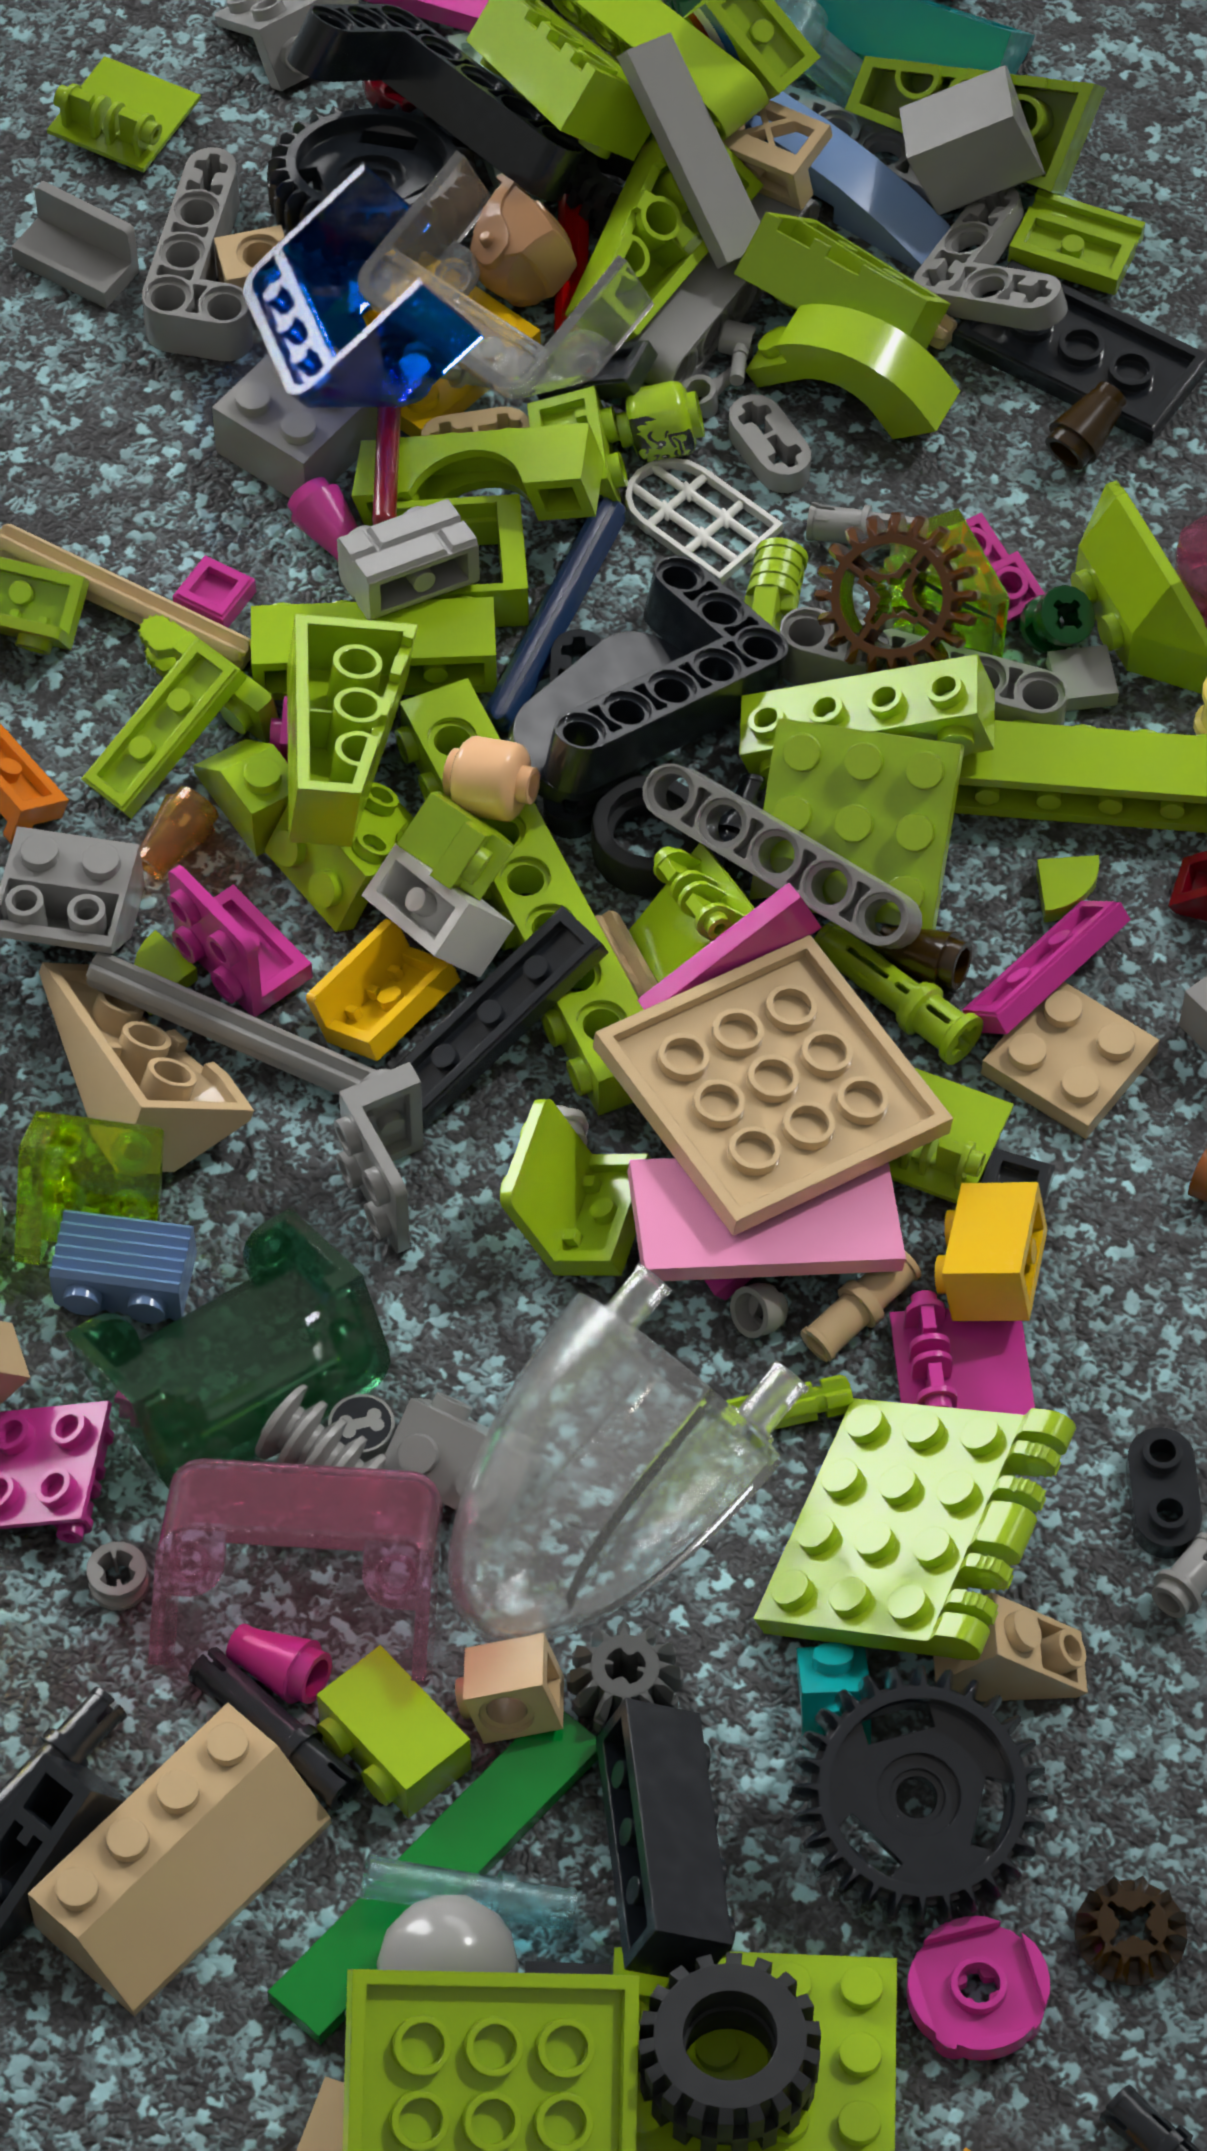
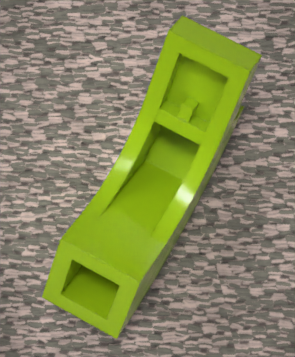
[745,304,960,439]

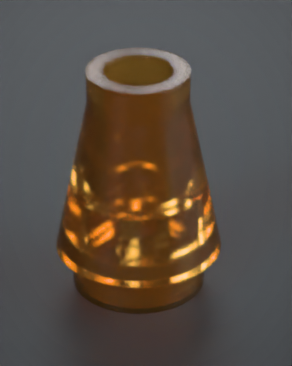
[140,786,219,880]

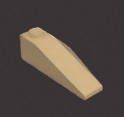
[39,962,254,1175]

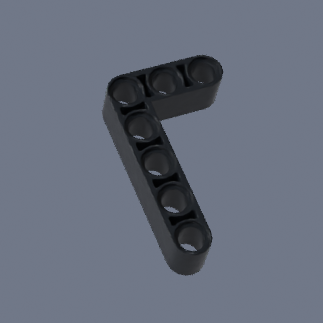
[287,4,586,202]
[544,556,789,794]

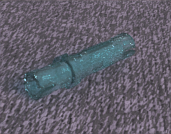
[360,1853,577,1933]

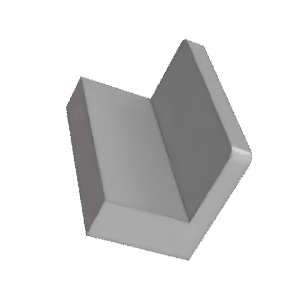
[11,181,139,309]

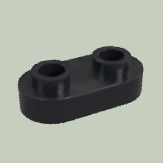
[1126,1427,1202,1559]

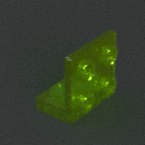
[14,1111,164,1265]

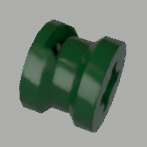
[1020,585,1095,654]

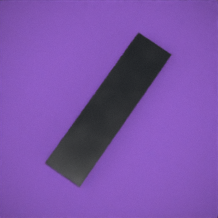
[393,906,609,1129]

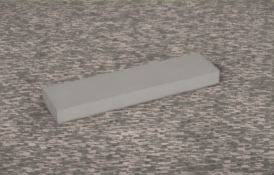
[617,32,760,269]

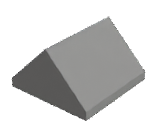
[899,65,1045,216]

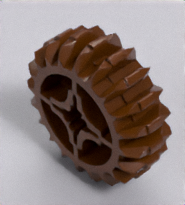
[814,512,981,673]

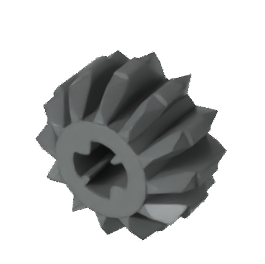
[567,1619,684,1734]

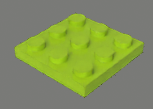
[749,718,965,930]

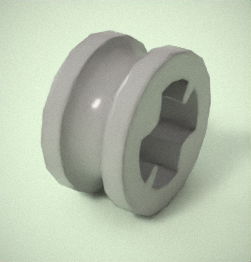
[86,1542,149,1610]

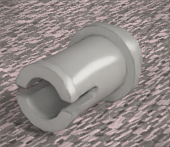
[1151,1532,1207,1618]

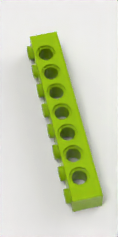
[394,678,644,1116]

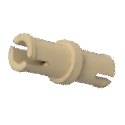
[801,1251,921,1362]

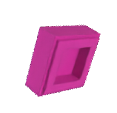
[172,555,256,628]

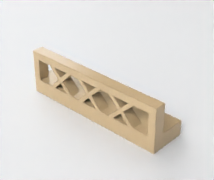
[723,100,833,211]

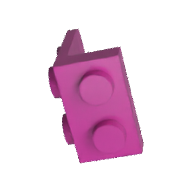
[167,865,313,1017]

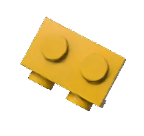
[306,918,460,1061]

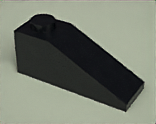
[0,1753,126,1953]

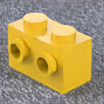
[935,1182,1048,1321]

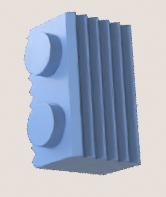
[49,1210,197,1324]

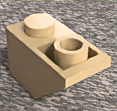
[933,1592,1088,1702]

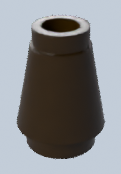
[1045,381,1127,470]
[874,924,972,991]

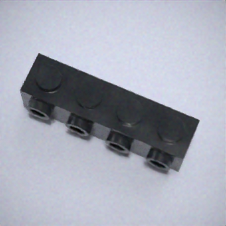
[596,1698,736,1978]

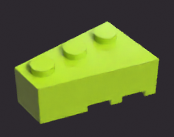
[734,212,950,349]

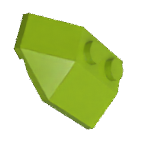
[1071,480,1207,694]

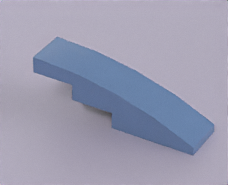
[745,91,951,271]

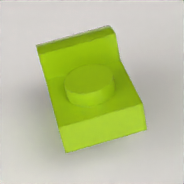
[396,791,515,901]

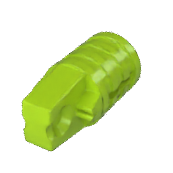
[744,537,808,633]

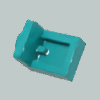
[796,1642,871,1751]

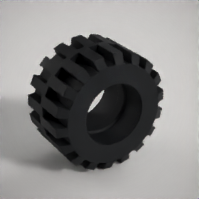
[638,1952,821,2151]

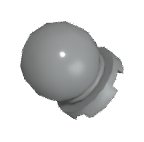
[345,1895,519,2016]

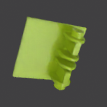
[47,56,201,173]
[628,843,755,983]
[889,1068,1014,1204]

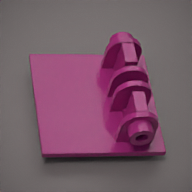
[889,1290,1035,1415]
[0,1401,114,1543]

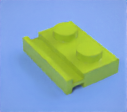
[1008,189,1146,295]

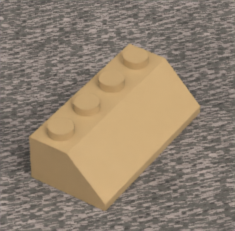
[28,1703,331,2016]

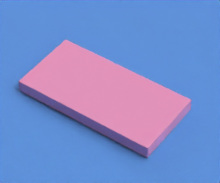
[627,1158,906,1282]

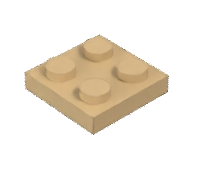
[981,982,1159,1139]

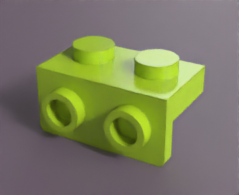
[0,557,90,655]

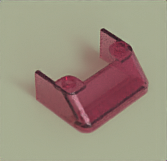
[148,1458,443,1681]

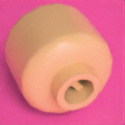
[442,736,540,822]

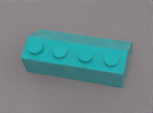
[787,0,1035,74]

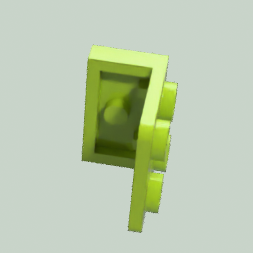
[264,782,414,932]
[500,1099,652,1276]

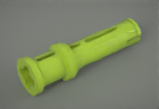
[814,921,983,1065]

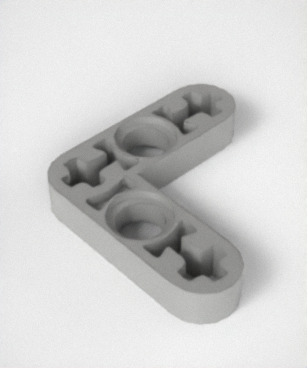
[913,187,1068,331]

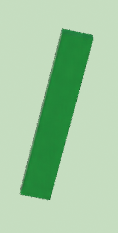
[267,1711,598,2045]

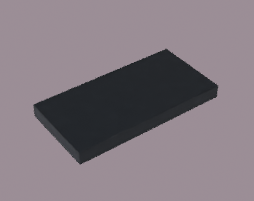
[951,259,1207,444]

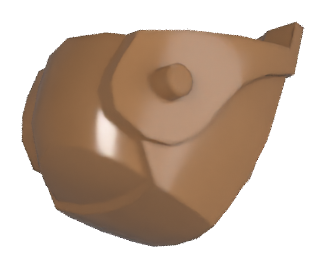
[470,173,577,307]

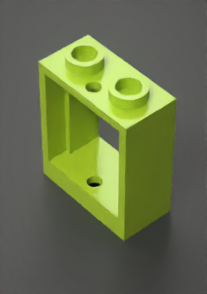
[397,494,529,627]

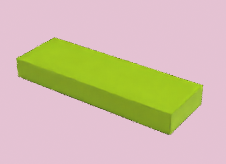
[81,637,247,819]

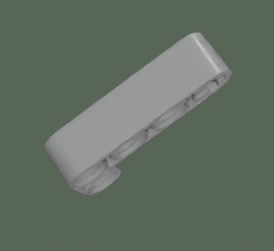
[142,147,253,361]

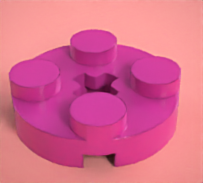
[906,1916,1050,2061]

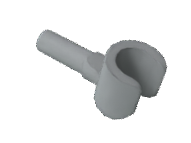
[718,319,756,386]
[683,363,748,418]

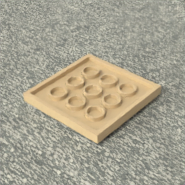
[593,935,953,1236]

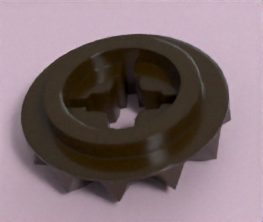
[1074,1876,1188,1986]

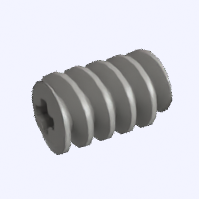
[255,1384,405,1531]

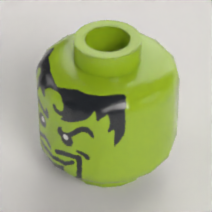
[616,381,705,463]

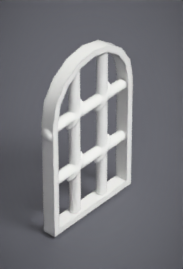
[625,458,783,583]

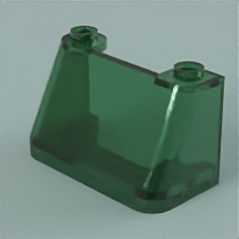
[65,1208,391,1493]

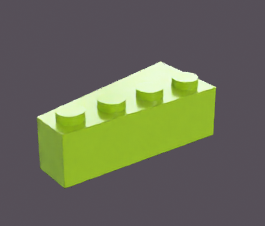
[466,0,651,161]
[287,614,418,847]

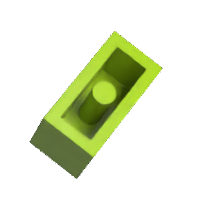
[316,1645,471,1819]

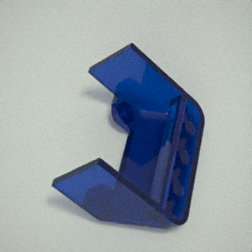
[243,164,484,408]

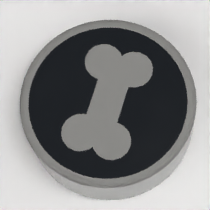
[328,1394,395,1463]

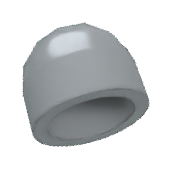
[730,1283,788,1338]

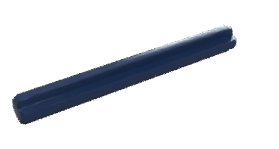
[484,497,625,733]

